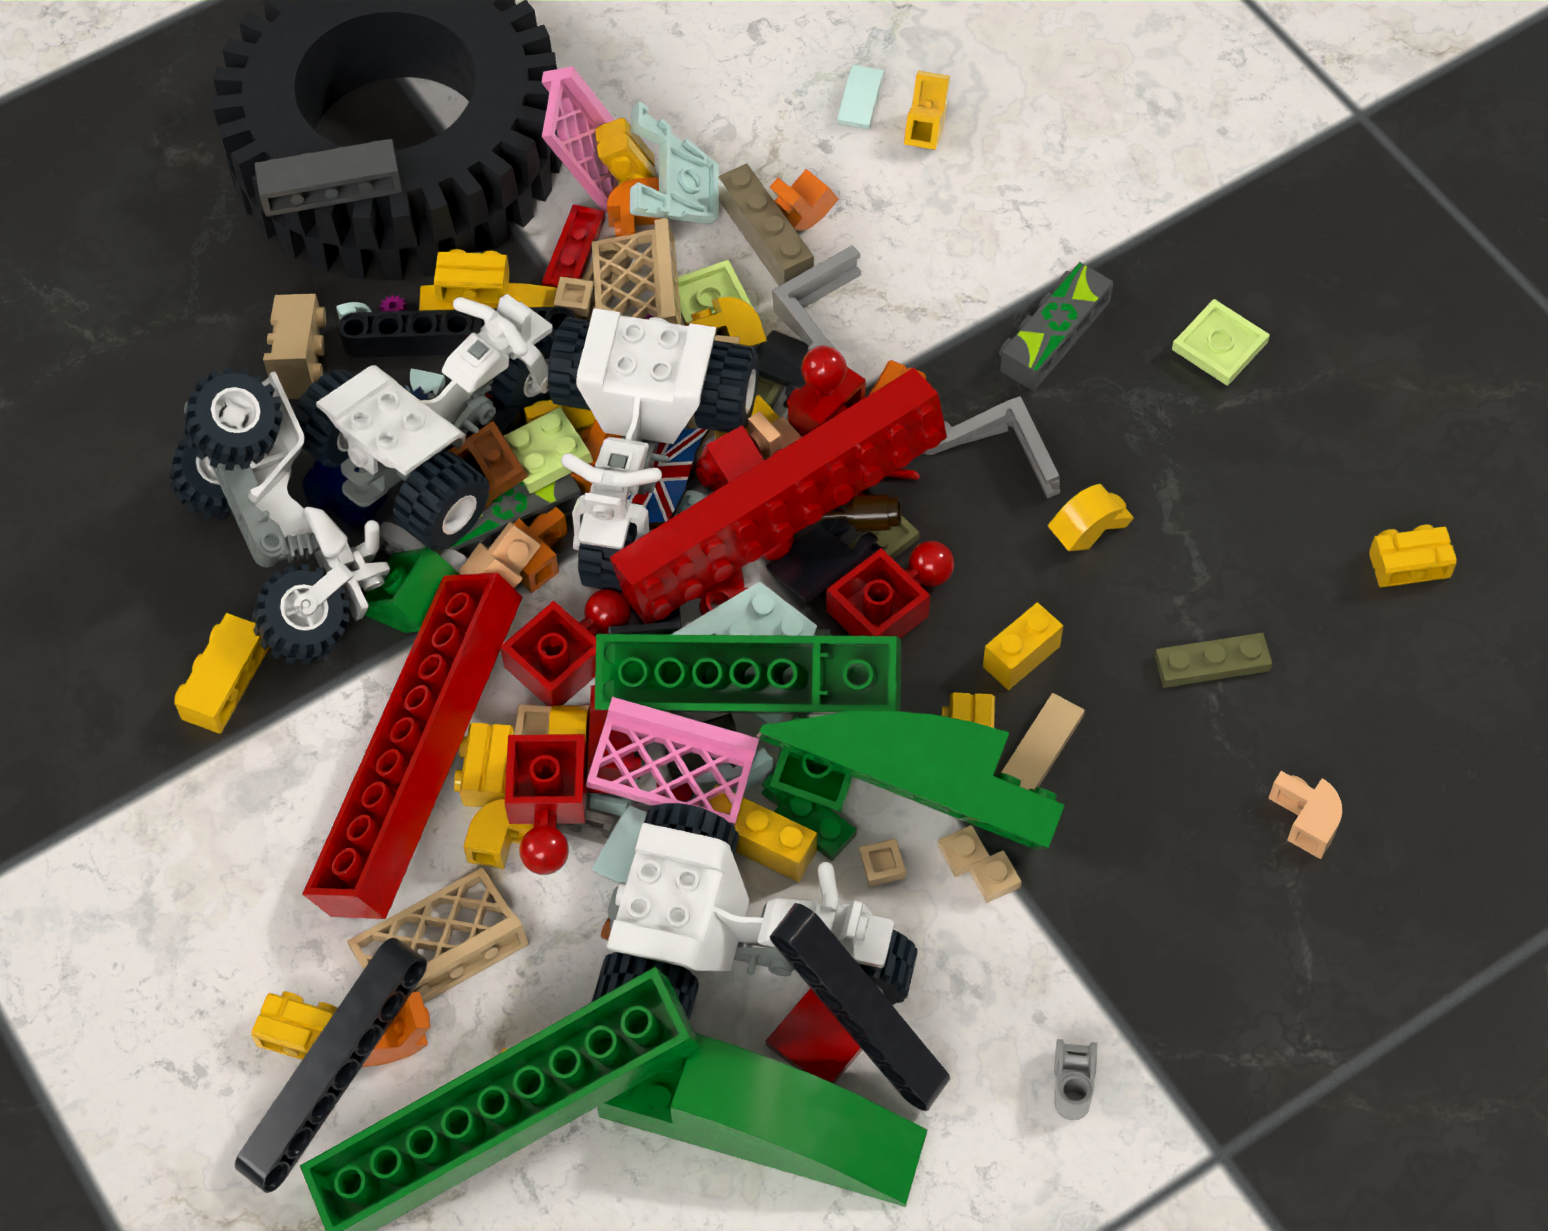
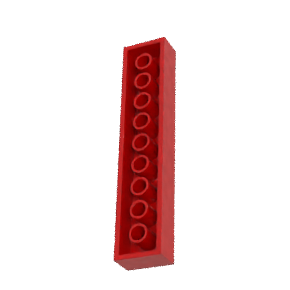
[609,368,947,624]
[302,572,523,919]

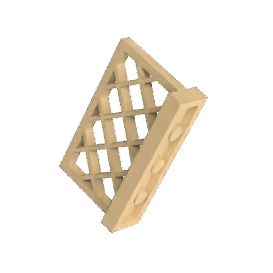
[592,218,682,325]
[347,867,529,1004]

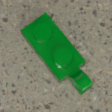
[761,773,857,862]

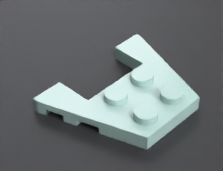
[630,102,719,224]
[671,581,817,725]

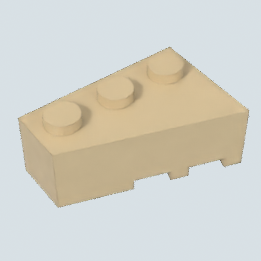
[263,294,326,399]

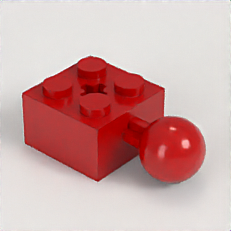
[787,345,866,437]
[696,425,794,560]
[826,541,954,639]
[500,589,631,706]
[505,734,588,875]

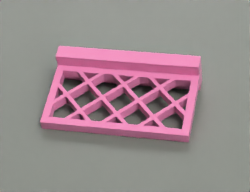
[541,66,618,213]
[586,697,759,826]

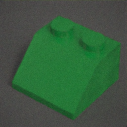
[364,547,460,633]
[769,715,853,812]

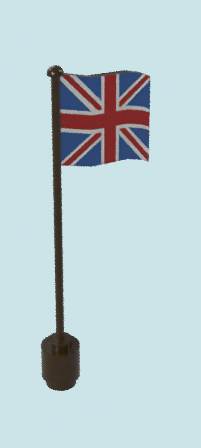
[627,428,901,532]

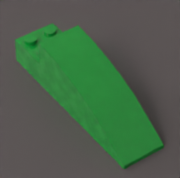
[595,634,901,715]
[755,711,1065,850]
[597,1033,928,1207]

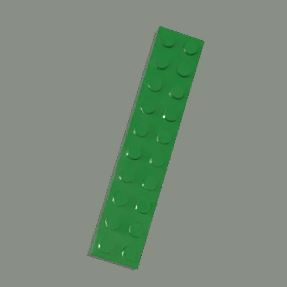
[299,967,702,1231]

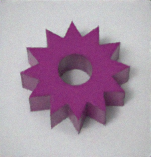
[379,295,408,312]

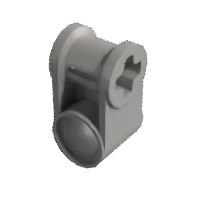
[1054,1039,1097,1120]

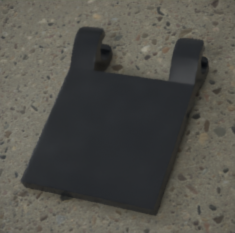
[756,330,809,408]
[765,507,882,603]

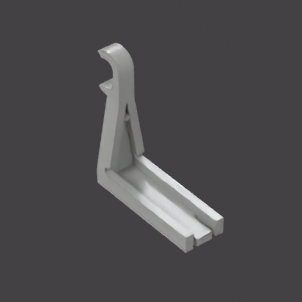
[772,245,861,352]
[924,396,1060,498]

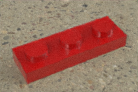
[542,204,605,288]

